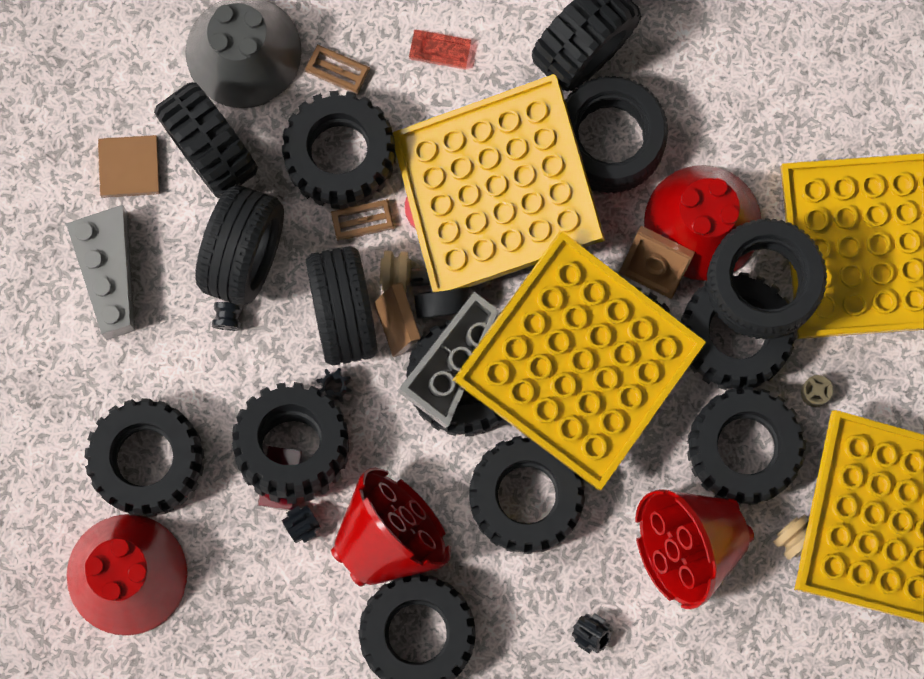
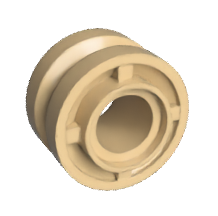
[380,250,411,293]
[773,514,809,560]

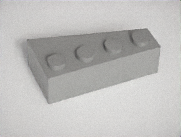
[66,205,135,340]
[397,292,499,428]

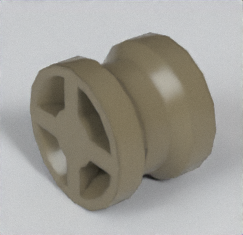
[801,375,833,407]

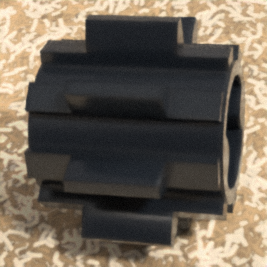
[316,368,353,404]
[282,505,321,543]
[572,613,613,654]

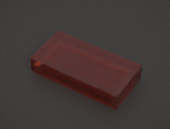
[409,29,471,70]

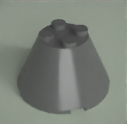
[186,0,302,108]

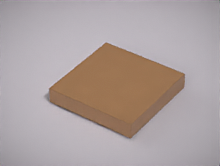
[98,135,160,198]
[619,226,695,299]
[374,283,421,357]

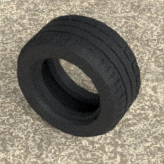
[565,76,668,194]
[195,185,284,306]
[706,218,827,340]
[305,246,378,366]

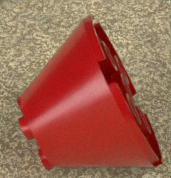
[644,165,762,281]
[331,467,451,587]
[635,489,754,609]
[67,514,188,635]

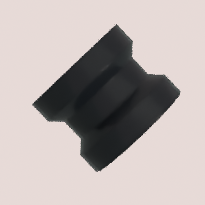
[212,302,244,331]

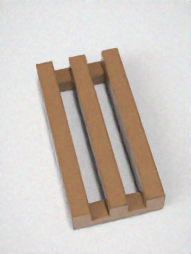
[305,44,370,95]
[331,199,394,241]

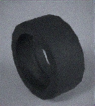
[414,287,470,318]

